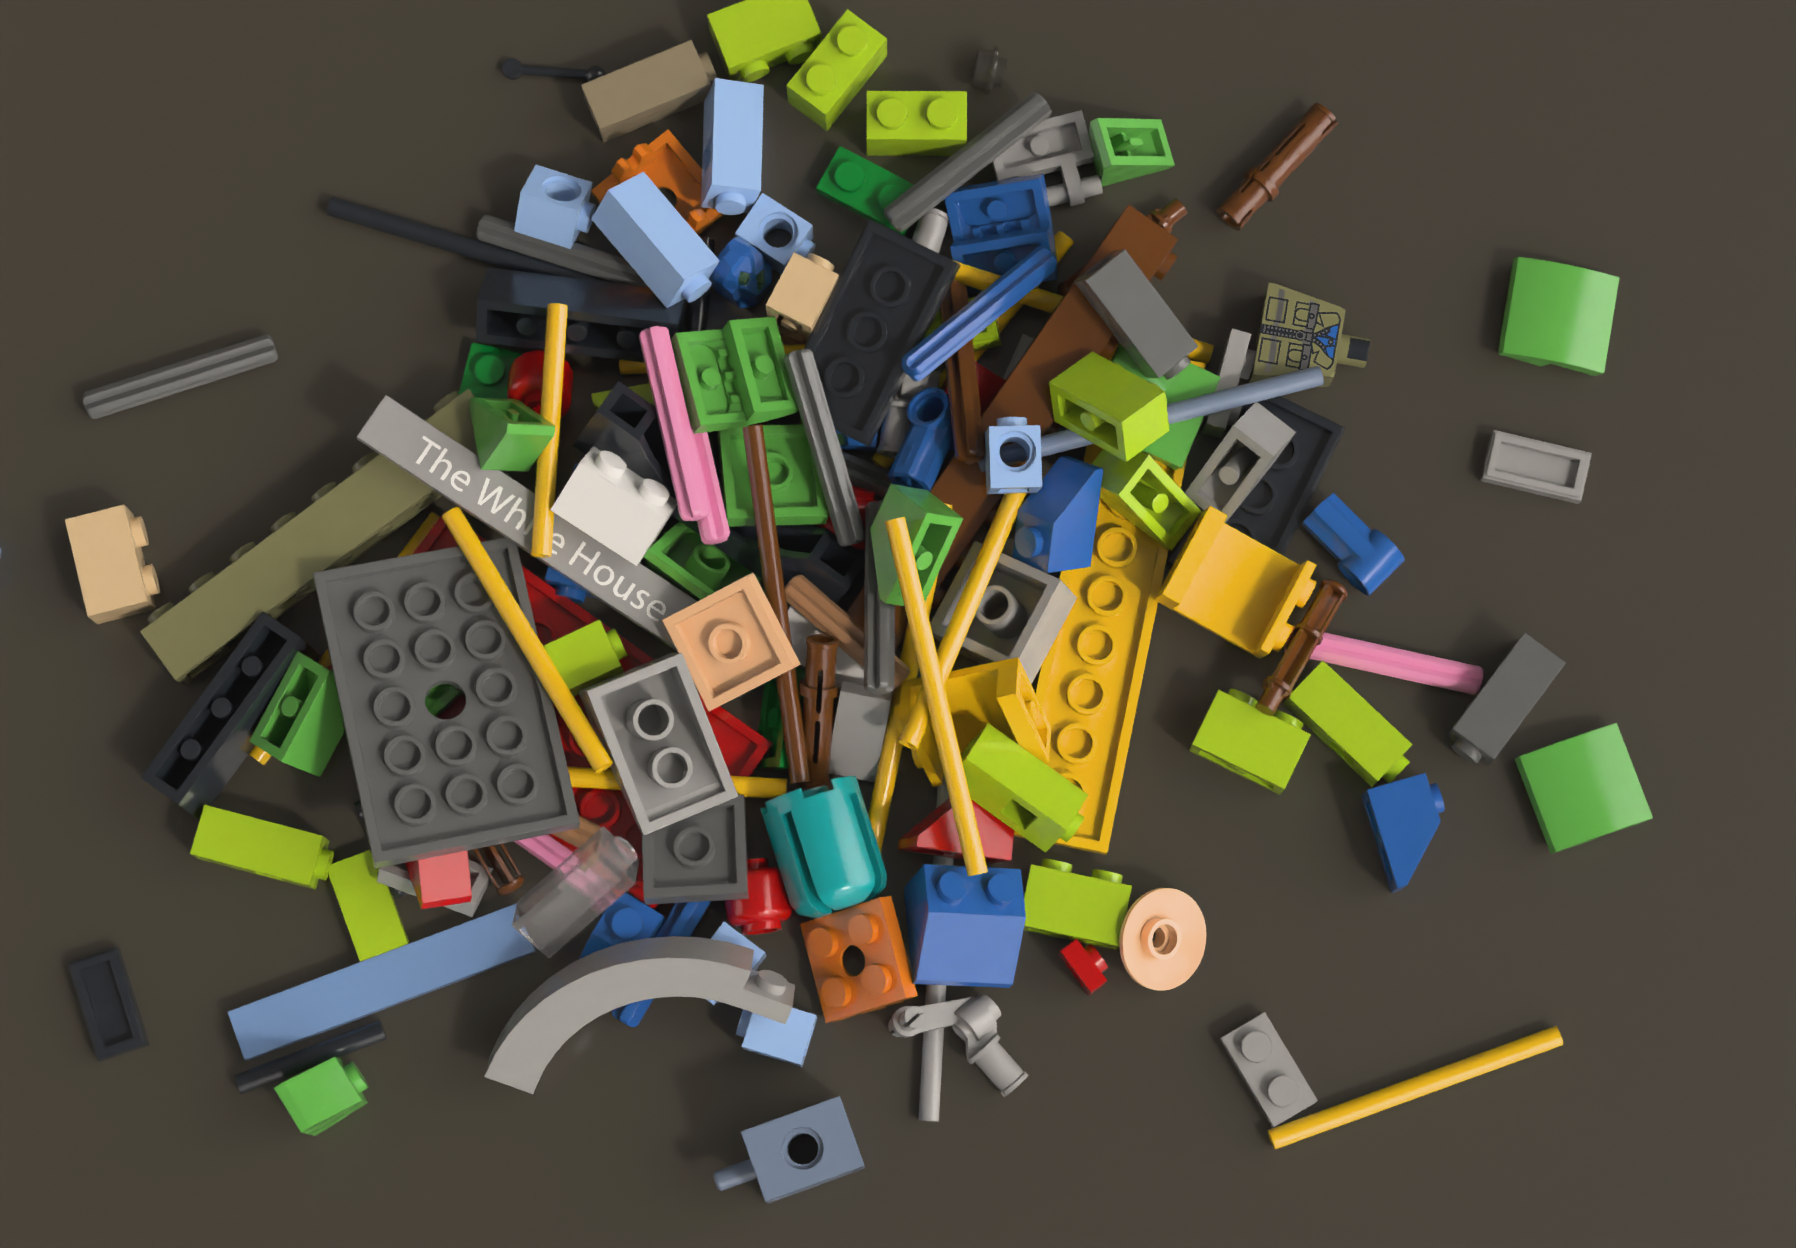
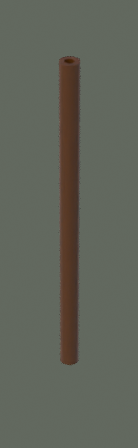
[742,425,811,784]

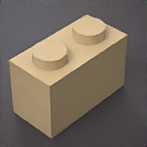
[766,252,839,343]
[65,504,160,624]

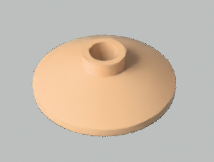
[1119,888,1206,990]

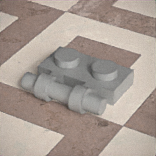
[991,110,1103,207]

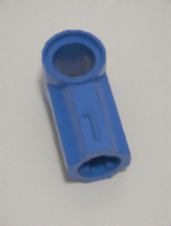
[887,387,954,491]
[1302,493,1405,596]

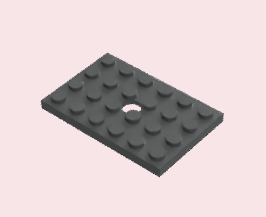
[313,538,580,869]

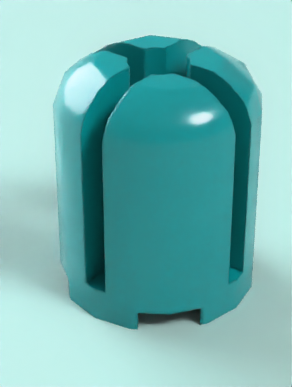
[760,776,887,918]

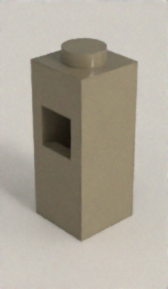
[581,40,717,143]

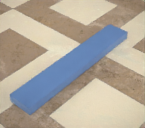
[228,903,536,1061]

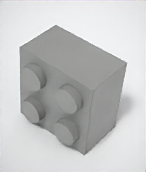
[930,541,1077,684]

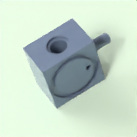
[713,1096,865,1203]

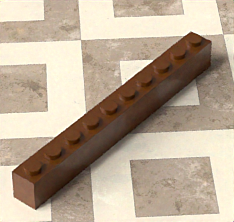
[845,205,1179,652]

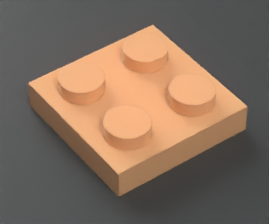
[662,573,801,711]

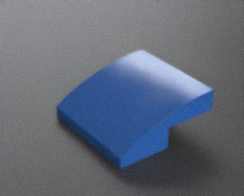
[945,173,1058,294]

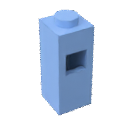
[701,78,764,215]
[591,172,720,308]

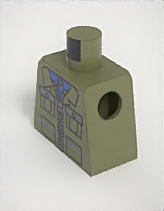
[1249,282,1370,387]

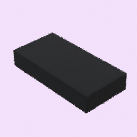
[68,947,150,1062]

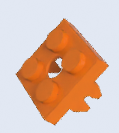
[591,129,724,235]
[800,896,918,1023]

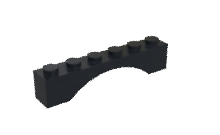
[573,381,865,604]

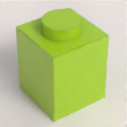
[544,620,628,696]

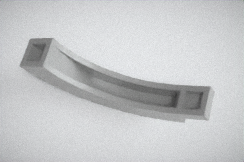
[484,936,795,1094]

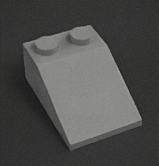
[578,653,738,835]

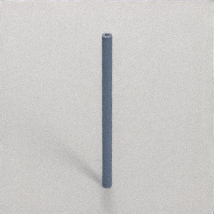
[978,366,1324,472]

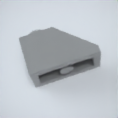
[1185,402,1296,523]

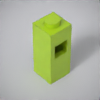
[1283,661,1413,787]
[961,723,1088,853]
[190,805,334,890]

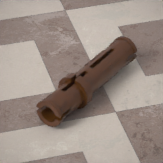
[1216,103,1338,231]
[798,634,840,789]

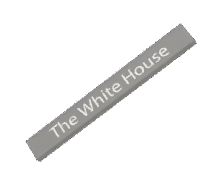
[357,395,697,652]

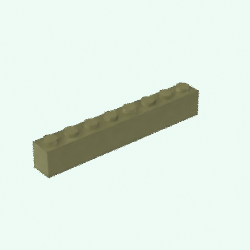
[140,389,478,686]

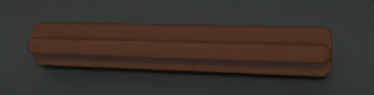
[939,280,985,465]

